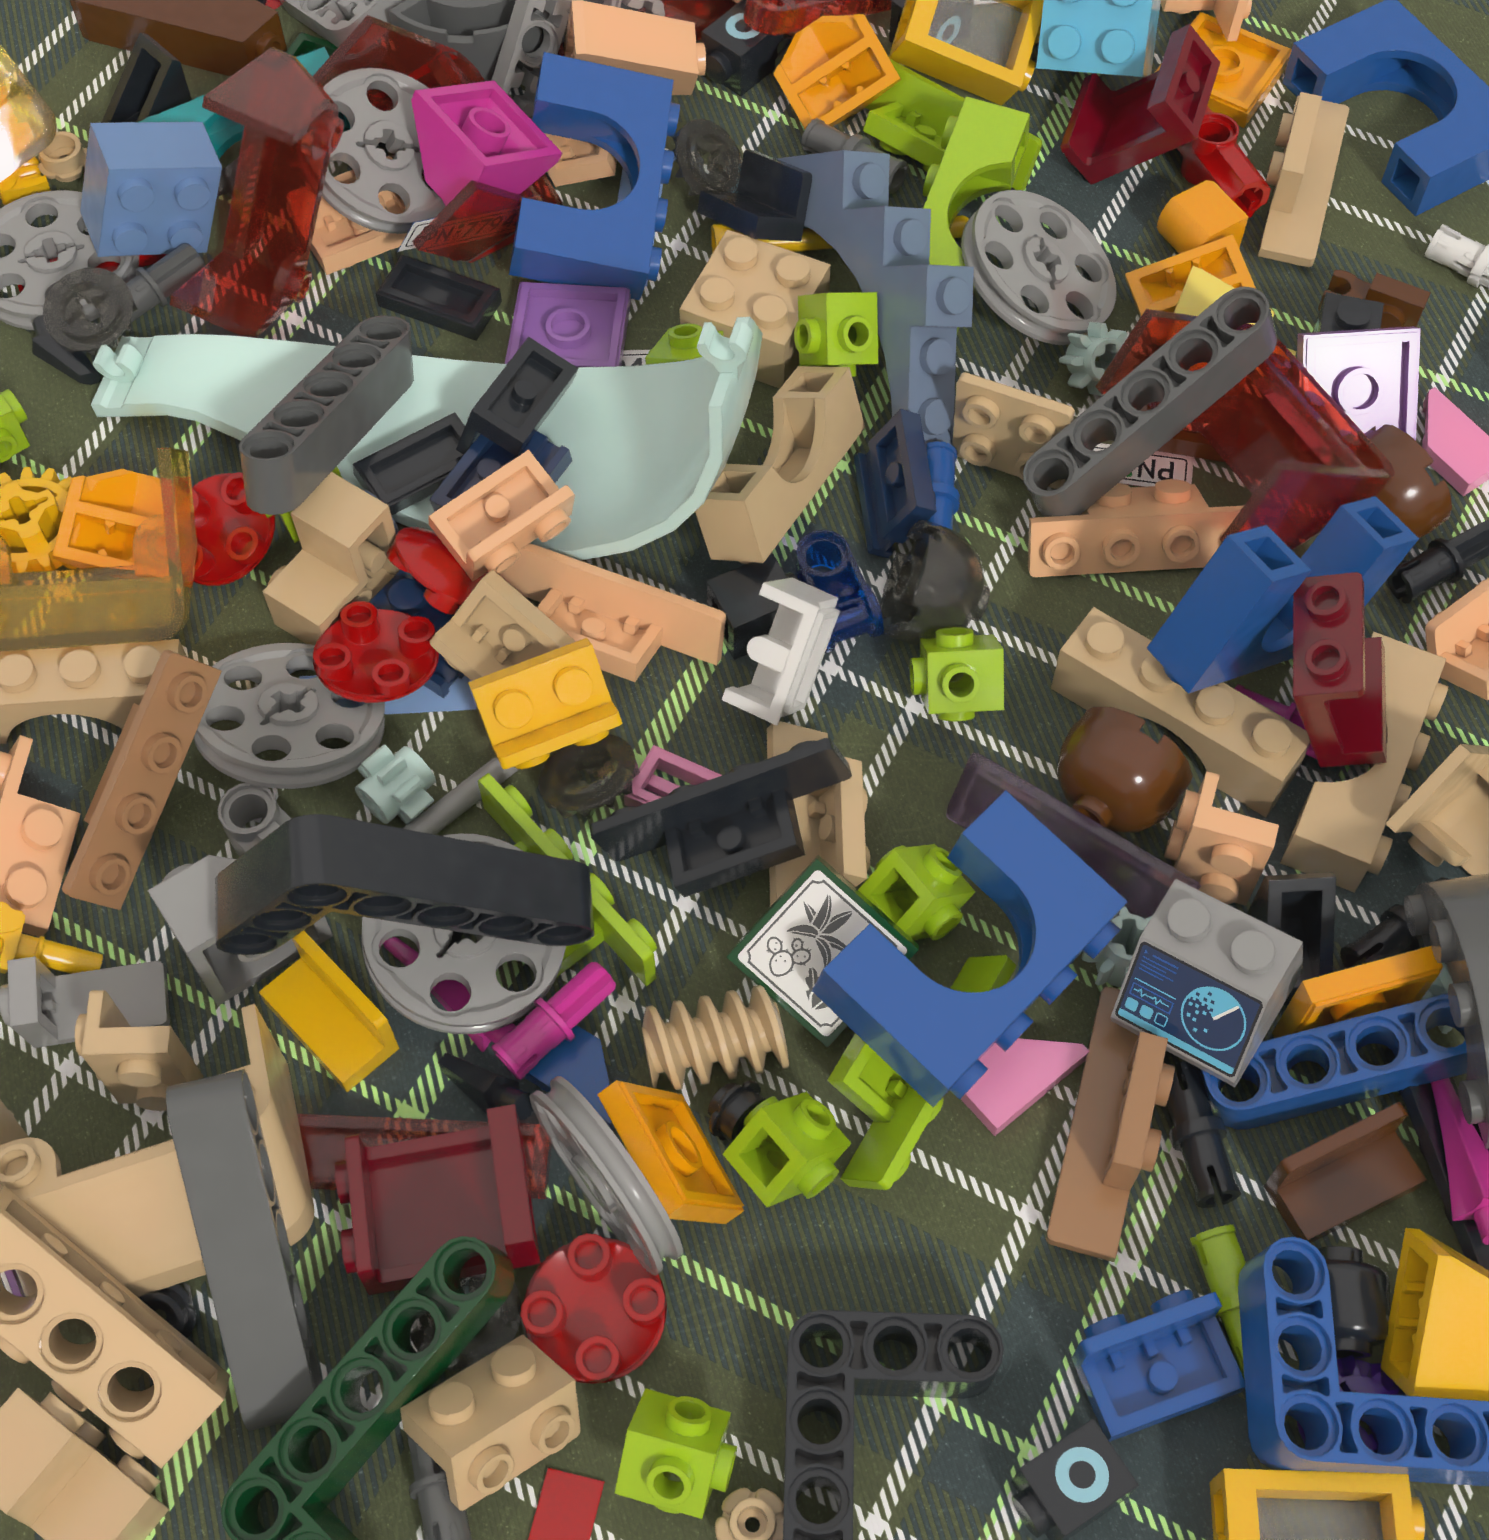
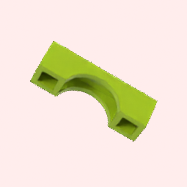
[923,96,1030,333]

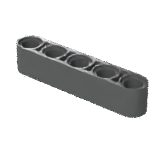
[1023,287,1277,517]
[239,315,414,515]
[166,1069,322,1431]

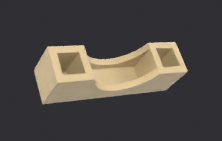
[695,366,865,564]
[1051,607,1311,817]
[1280,631,1449,893]
[0,639,187,744]

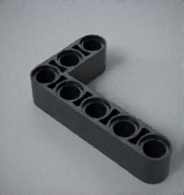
[215,814,595,955]
[783,1310,1004,1540]

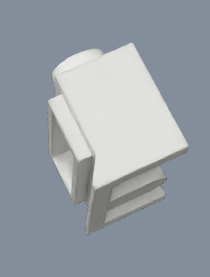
[722,578,840,725]

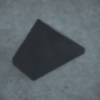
[101,33,192,123]
[1247,872,1336,1005]

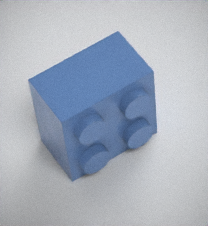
[80,122,222,257]

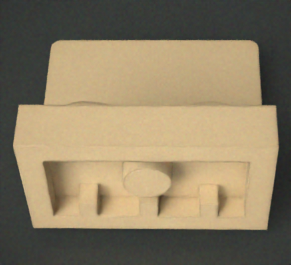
[952,372,1075,489]

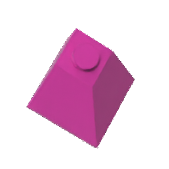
[411,80,563,214]

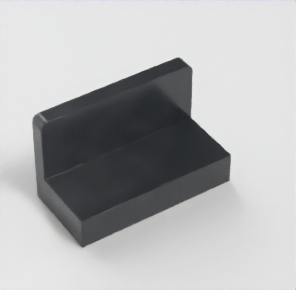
[697,150,812,242]
[456,337,579,457]

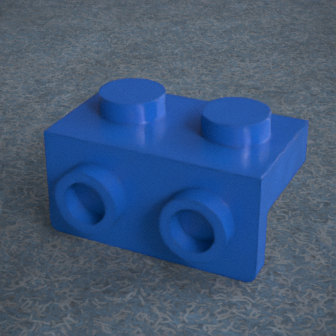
[1071,1289,1245,1442]

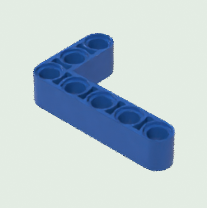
[1200,993,1468,1130]
[1238,1237,1489,1487]

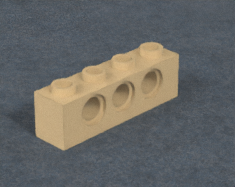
[0,1185,230,1469]

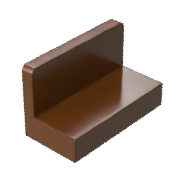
[1263,1102,1427,1243]

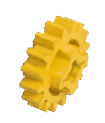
[0,467,78,589]

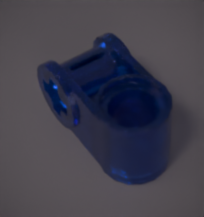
[795,530,884,654]

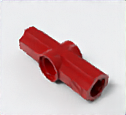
[1177,106,1271,218]

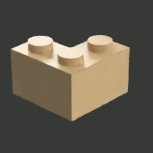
[262,472,400,645]
[0,1388,169,1540]

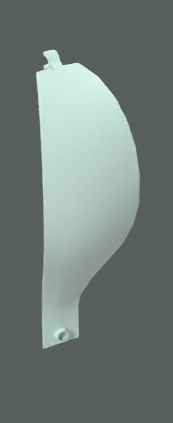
[91,317,763,561]

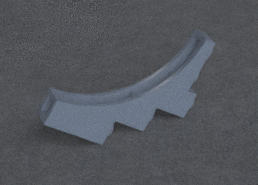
[776,150,974,446]

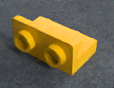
[468,638,623,769]

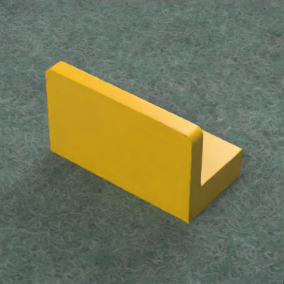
[259,931,400,1093]

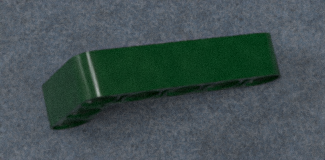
[221,1236,515,1540]

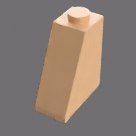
[564,0,706,95]

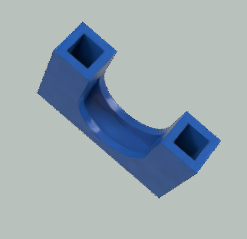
[1282,0,1489,216]
[509,52,680,300]
[1147,496,1419,694]
[812,790,1128,1107]

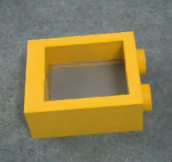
[889,0,1044,106]
[1209,1468,1425,1540]

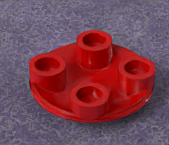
[175,472,275,586]
[386,527,489,615]
[313,601,439,703]
[521,1233,667,1384]

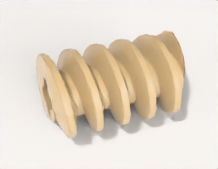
[642,985,789,1090]

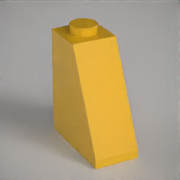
[1380,1228,1489,1401]

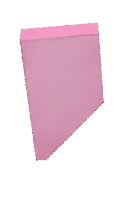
[1422,387,1489,496]
[961,1038,1090,1136]

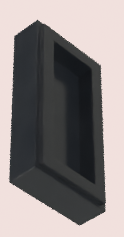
[376,255,502,341]
[353,412,465,515]

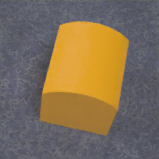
[1157,180,1248,254]

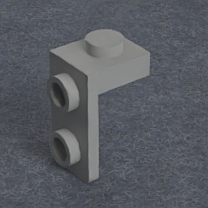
[0,956,170,1048]

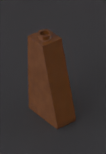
[70,0,287,80]

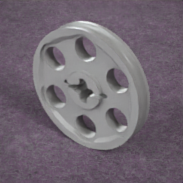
[301,68,449,234]
[0,190,139,331]
[961,190,1116,345]
[193,643,385,789]
[361,833,566,1034]
[530,1076,683,1275]

